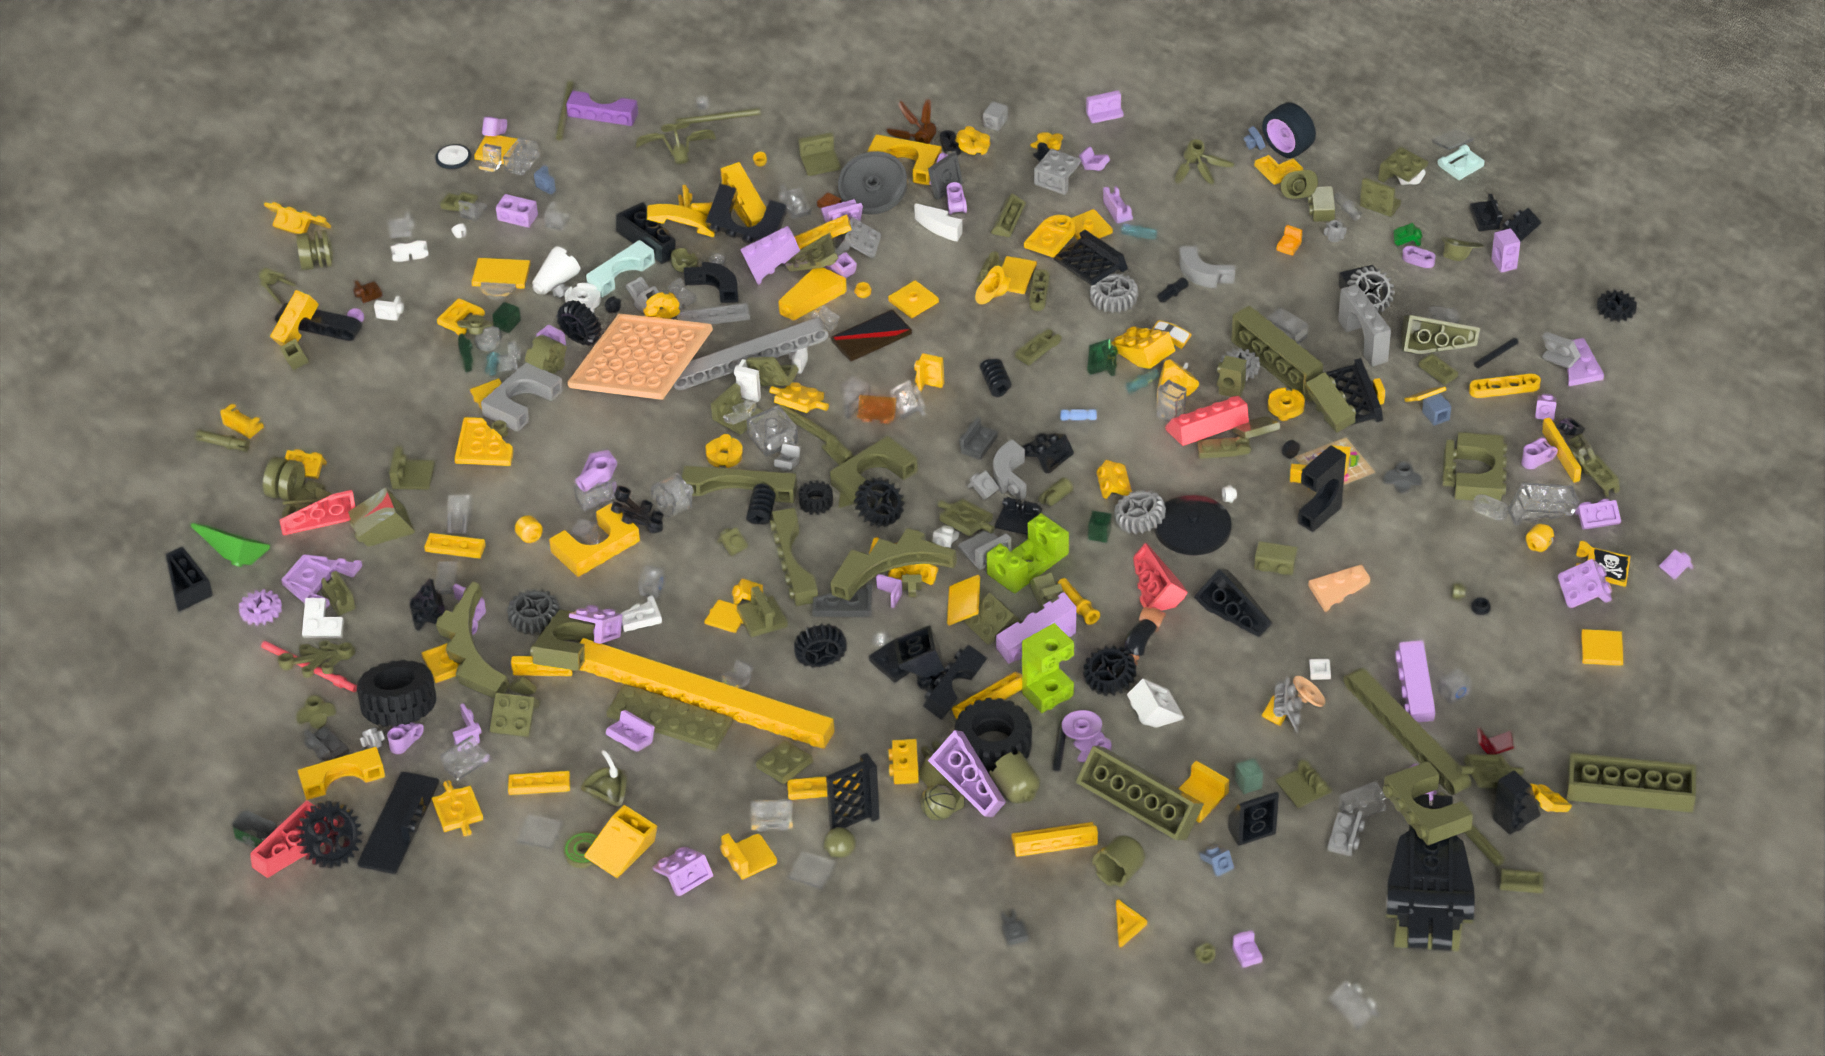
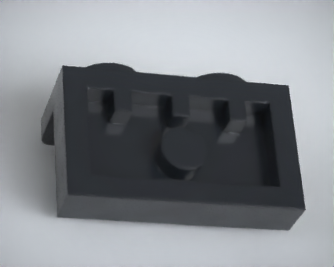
[1469,194,1503,232]

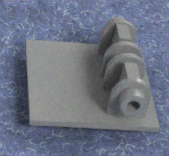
[1273,676,1303,733]

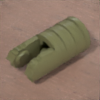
[1038,477,1073,507]

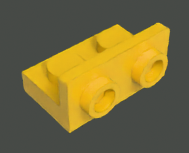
[914,353,945,391]
[285,449,327,479]

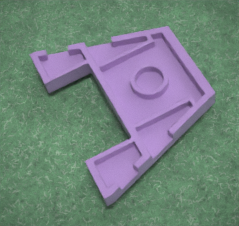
[281,554,362,609]

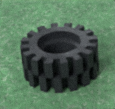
[798,480,833,515]

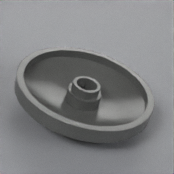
[838,151,908,215]

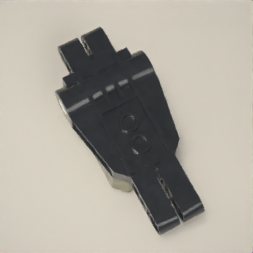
[1386,794,1475,951]

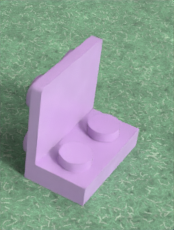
[821,199,863,223]
[569,605,623,644]
[652,847,713,896]

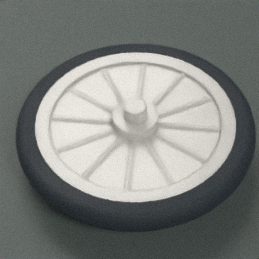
[435,144,472,169]

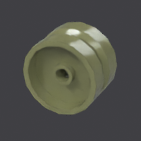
[263,457,305,501]

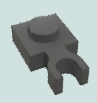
[1001,909,1028,946]

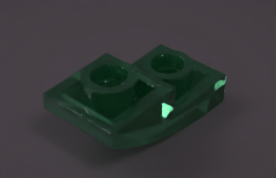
[458,333,473,373]

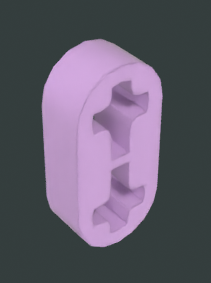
[1402,246,1436,268]

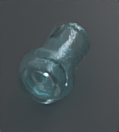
[485,352,501,376]

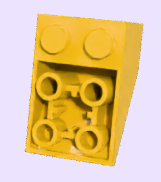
[1108,326,1176,369]
[584,805,657,878]

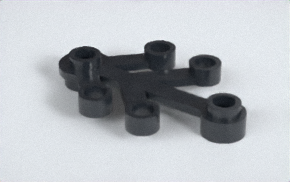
[611,486,664,534]

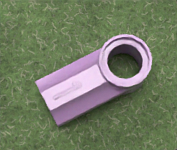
[575,457,612,492]

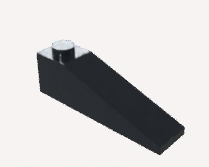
[1194,568,1273,637]

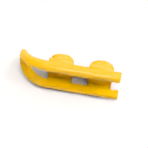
[678,185,692,208]

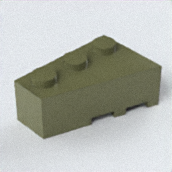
[1306,372,1356,433]

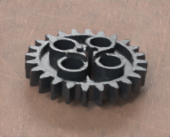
[296,801,363,869]

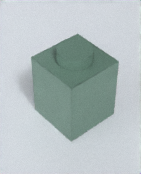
[1235,758,1263,794]

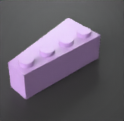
[996,592,1076,664]
[1395,640,1435,722]
[928,730,1006,817]

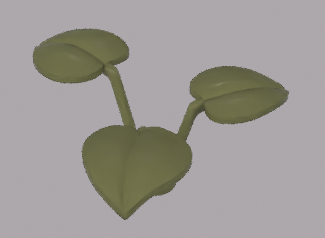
[636,121,716,164]

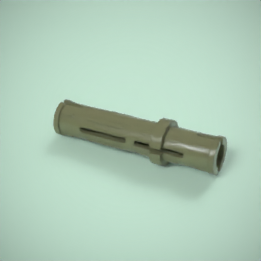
[195,429,250,452]

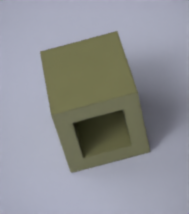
[279,339,309,371]

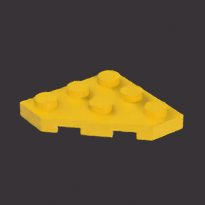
[455,417,514,466]

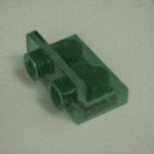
[1087,339,1118,377]

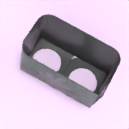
[232,811,277,848]

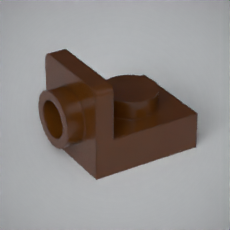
[353,280,383,304]

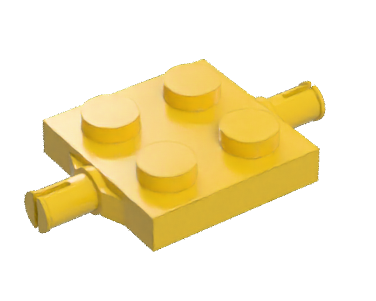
[770,382,829,413]
[431,780,483,836]

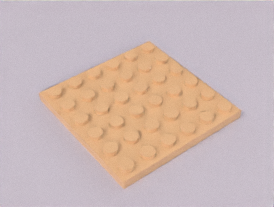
[567,313,713,400]

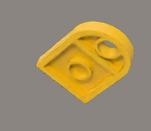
[1024,215,1076,258]

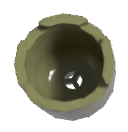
[989,751,1040,804]
[1092,835,1145,887]

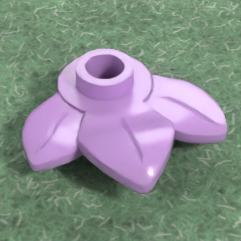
[1073,732,1112,762]

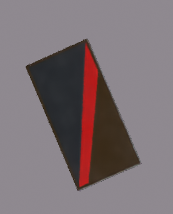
[831,309,912,362]

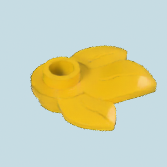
[1030,132,1063,151]

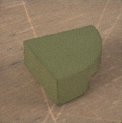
[509,676,537,695]

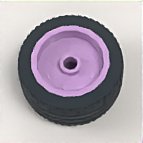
[1262,102,1316,158]

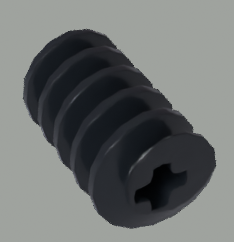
[980,358,1012,398]
[746,483,776,525]

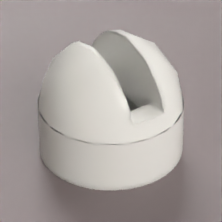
[451,223,467,238]

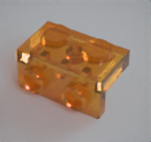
[857,394,897,424]

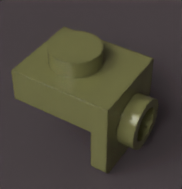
[717,527,748,557]

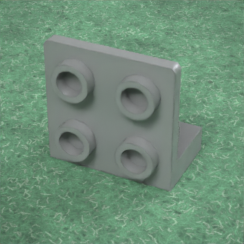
[1034,149,1081,195]
[836,217,881,259]
[958,531,1011,570]

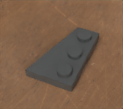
[812,584,873,617]

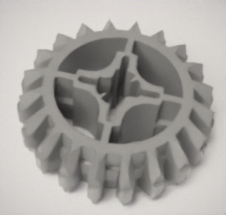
[1347,266,1395,313]
[1090,272,1138,314]
[1114,489,1166,535]

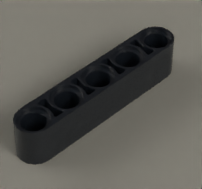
[275,303,362,341]

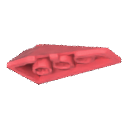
[1133,543,1188,611]

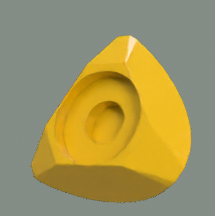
[1157,359,1199,401]

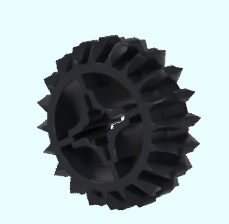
[556,300,602,345]
[854,476,905,528]
[793,623,847,669]
[1083,644,1137,697]

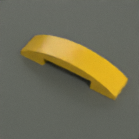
[647,204,715,237]

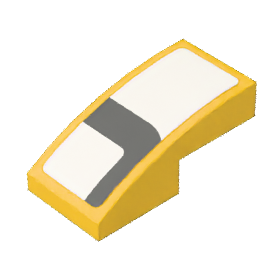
[1152,320,1192,350]

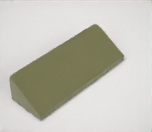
[990,193,1026,237]
[918,755,964,813]

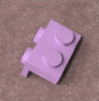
[606,710,655,752]

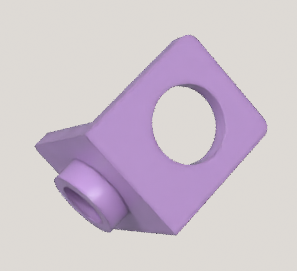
[876,574,902,608]

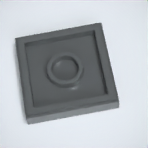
[928,152,963,200]

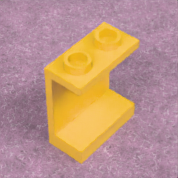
[1179,761,1230,823]

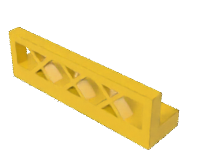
[1011,822,1098,857]

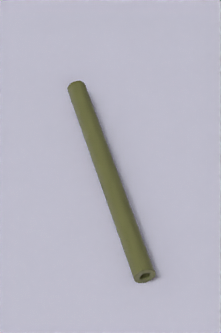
[556,81,574,140]
[676,108,761,124]

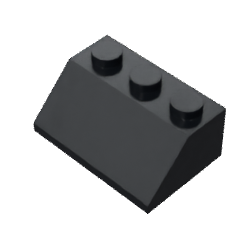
[894,625,944,677]

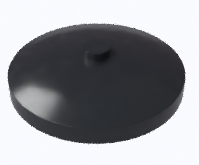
[1155,495,1232,556]

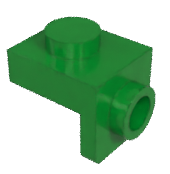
[1394,222,1423,247]

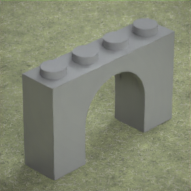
[1338,284,1391,367]
[481,362,563,432]

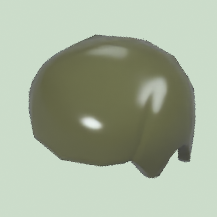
[671,248,698,273]
[823,827,856,858]

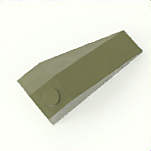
[1401,315,1480,354]

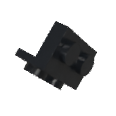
[1501,207,1542,242]

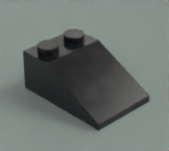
[1228,791,1279,846]

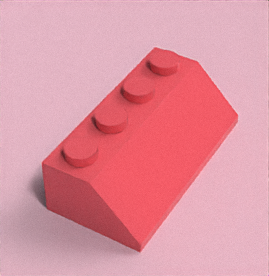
[1165,396,1249,446]

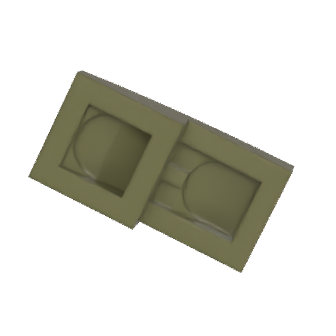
[440,192,478,211]

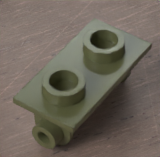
[976,251,1004,283]
[821,434,854,465]

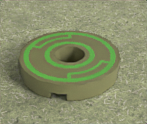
[563,832,598,869]

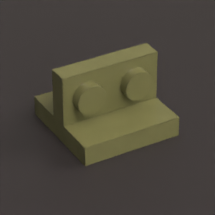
[737,586,788,638]

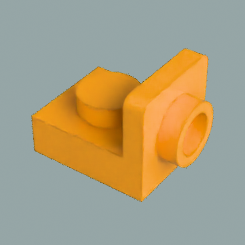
[1277,225,1302,256]

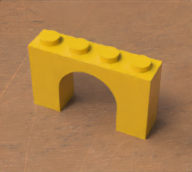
[867,134,942,186]
[549,503,640,577]

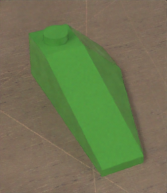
[191,523,270,567]

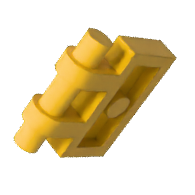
[1530,784,1572,812]

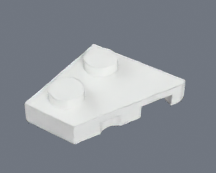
[620,595,662,632]

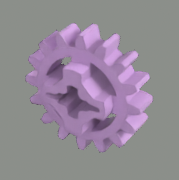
[239,589,282,626]

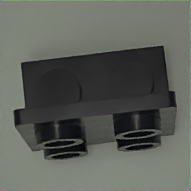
[1022,432,1074,473]

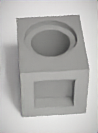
[983,101,1008,131]

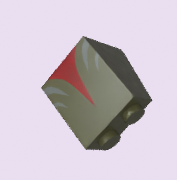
[348,487,415,547]

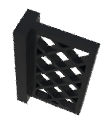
[1053,230,1128,286]
[1325,358,1383,425]
[826,753,880,830]

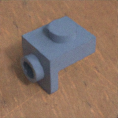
[534,165,556,195]
[1199,844,1234,876]

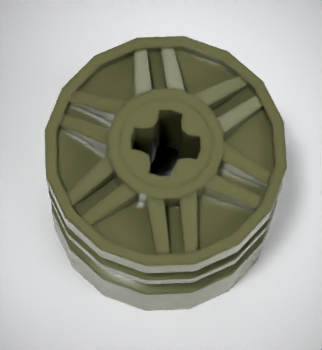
[296,230,333,271]

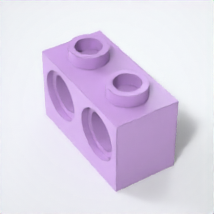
[496,194,538,228]

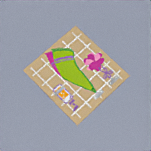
[1295,438,1376,485]

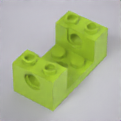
[987,513,1069,594]
[1022,623,1074,714]

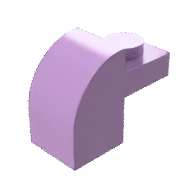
[824,252,857,278]

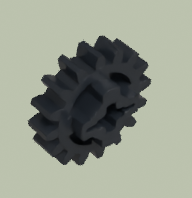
[1596,289,1637,322]

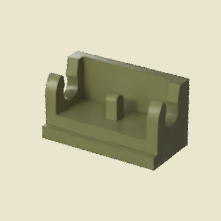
[1581,455,1620,497]
[321,571,356,616]

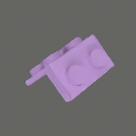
[1558,559,1612,608]

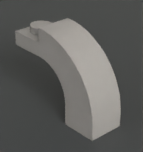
[1179,246,1235,288]
[993,439,1026,500]

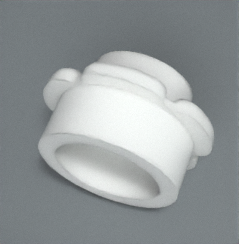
[1222,485,1237,503]

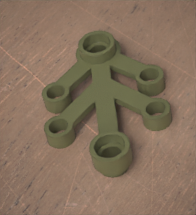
[278,640,356,678]

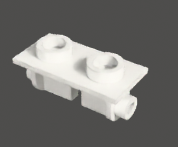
[391,240,428,263]

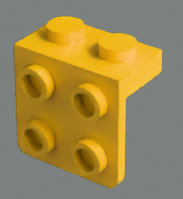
[720,833,777,880]

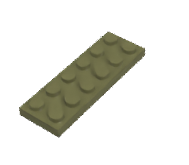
[607,684,733,751]

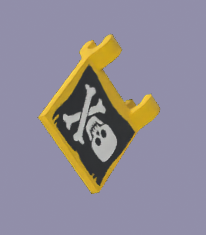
[1576,541,1630,587]

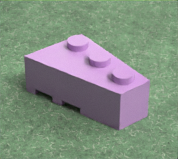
[740,226,800,285]

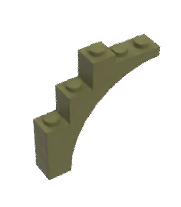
[830,528,957,601]
[436,581,510,699]

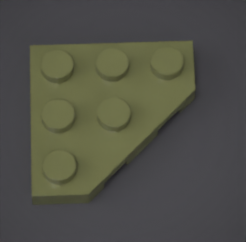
[785,233,839,272]

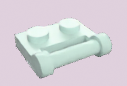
[1437,144,1485,180]

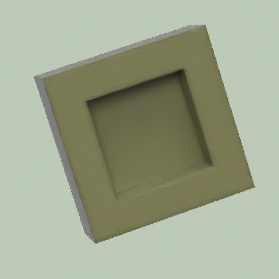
[902,575,922,597]

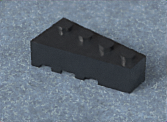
[616,202,676,264]

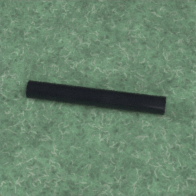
[1474,338,1519,369]
[1053,720,1066,771]

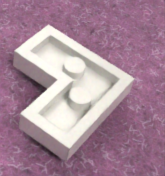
[302,598,344,638]

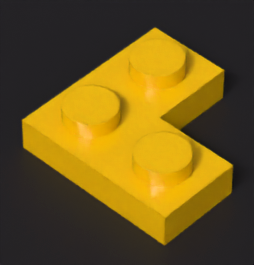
[1254,155,1303,185]

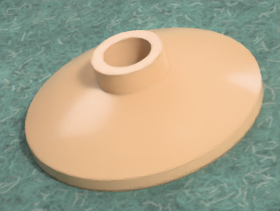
[1293,676,1325,707]

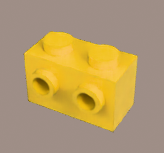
[888,739,919,784]

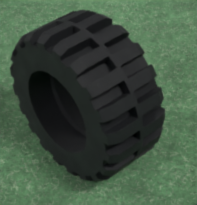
[357,660,437,727]
[955,698,1032,773]

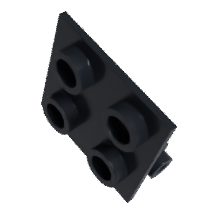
[995,497,1043,535]

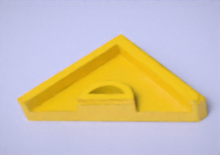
[1116,899,1147,947]

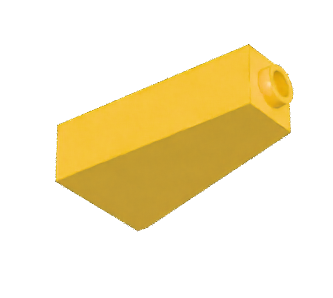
[778,267,847,321]

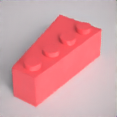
[251,800,338,878]

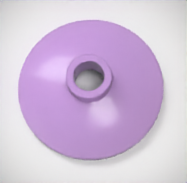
[1062,710,1102,740]

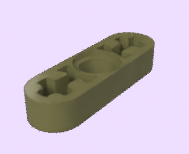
[1029,269,1050,311]

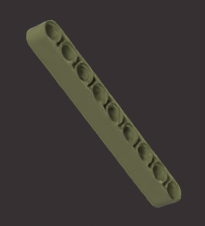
[1343,667,1471,795]

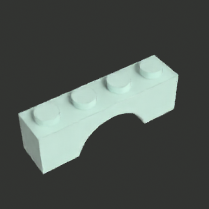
[586,240,655,298]

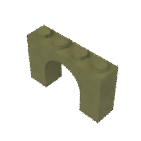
[1455,432,1507,502]
[830,436,918,505]
[530,610,595,671]
[1383,761,1473,845]

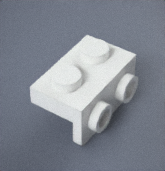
[734,359,761,402]

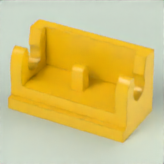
[220,404,264,439]

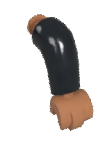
[1123,607,1167,666]

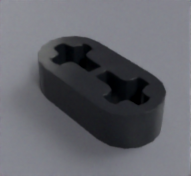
[940,130,961,156]

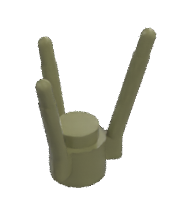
[259,267,296,304]

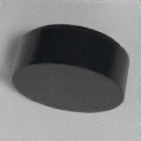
[1282,439,1300,459]

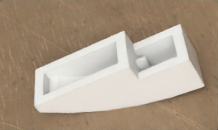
[914,203,962,242]

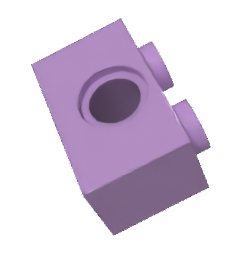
[1491,228,1520,273]

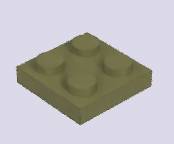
[756,740,813,784]

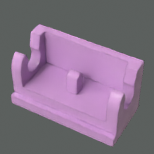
[1103,186,1133,224]

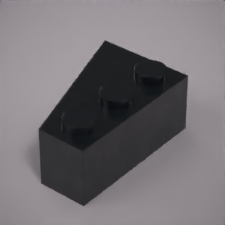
[165,546,213,612]
[1493,770,1541,835]

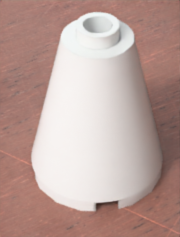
[532,246,580,295]

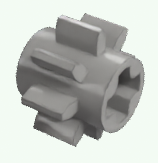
[1324,220,1346,242]
[359,727,385,749]

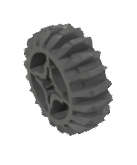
[507,588,560,635]

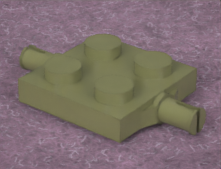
[938,499,995,536]
[1458,754,1524,788]

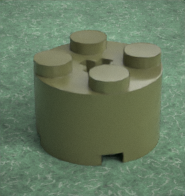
[525,334,567,374]

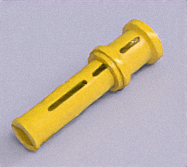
[1057,578,1100,625]

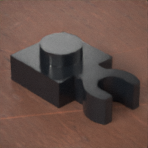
[1556,418,1585,436]

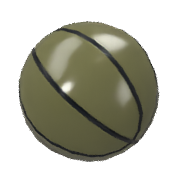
[920,784,956,821]

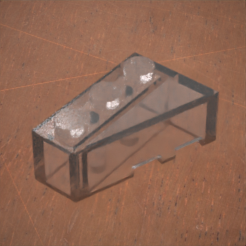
[1507,482,1580,526]

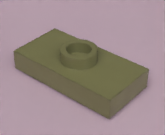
[1419,353,1459,385]
[1500,869,1543,893]

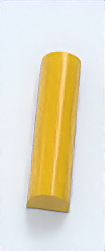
[952,672,1022,719]

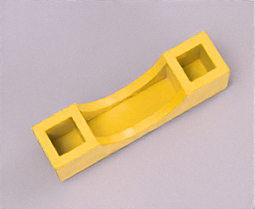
[297,747,385,800]

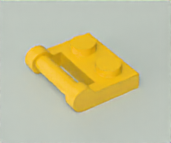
[437,298,485,337]

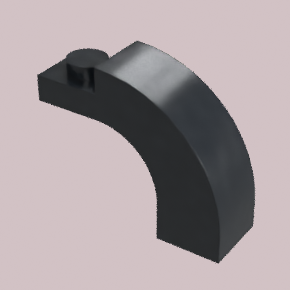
[684,262,739,303]

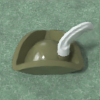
[581,750,627,806]

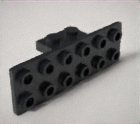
[357,771,439,874]

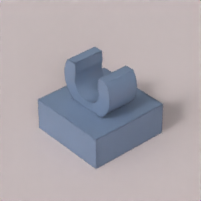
[1244,126,1266,150]

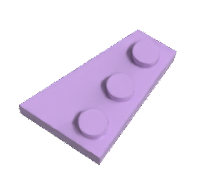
[1567,338,1604,386]

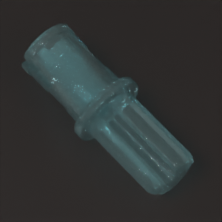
[1121,223,1157,239]
[1125,368,1160,394]

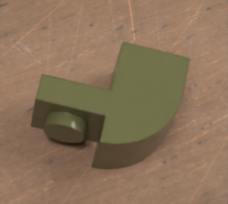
[1030,573,1063,608]

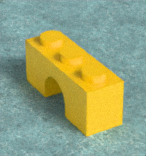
[270,290,319,346]

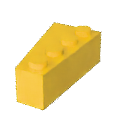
[720,162,766,227]

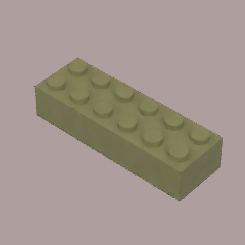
[1231,305,1323,400]
[1076,746,1204,840]
[1567,753,1696,813]

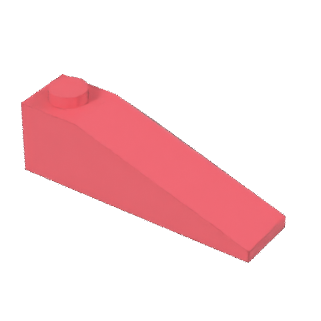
[279,490,355,535]

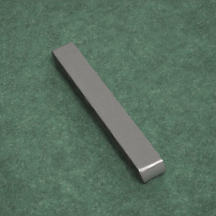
[674,318,828,390]

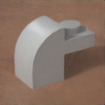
[626,276,659,313]

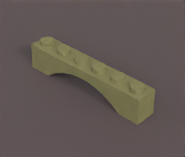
[681,466,797,503]
[769,508,818,607]

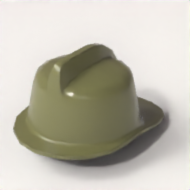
[1281,170,1318,199]
[1441,237,1484,261]

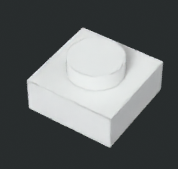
[1309,659,1331,680]

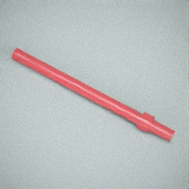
[261,641,357,693]

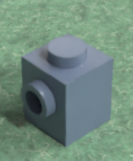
[1422,393,1451,426]

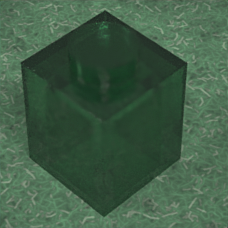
[492,302,521,333]
[1088,510,1112,543]

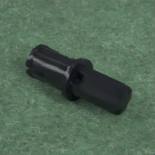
[1157,277,1189,303]

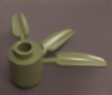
[1174,139,1234,184]

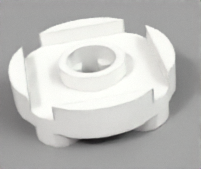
[565,283,601,312]

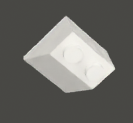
[1127,679,1184,728]

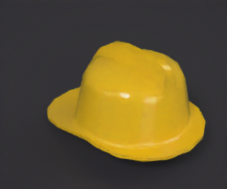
[975,266,1011,305]

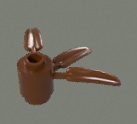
[887,99,936,144]

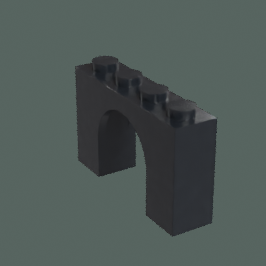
[706,183,788,243]
[1298,445,1346,533]

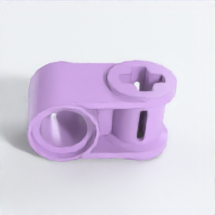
[482,116,507,136]
[947,182,967,215]
[1521,437,1558,469]
[387,722,424,754]

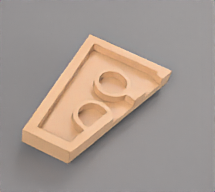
[1308,564,1370,612]

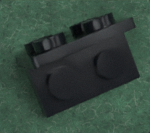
[409,578,445,631]

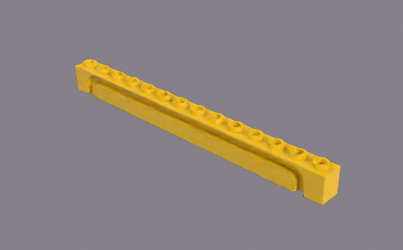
[579,638,834,749]

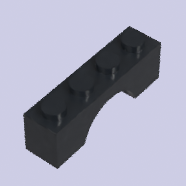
[923,644,988,720]

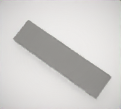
[677,303,750,324]

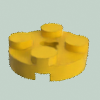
[955,126,990,155]
[643,292,680,319]
[1267,388,1305,421]
[705,434,743,468]

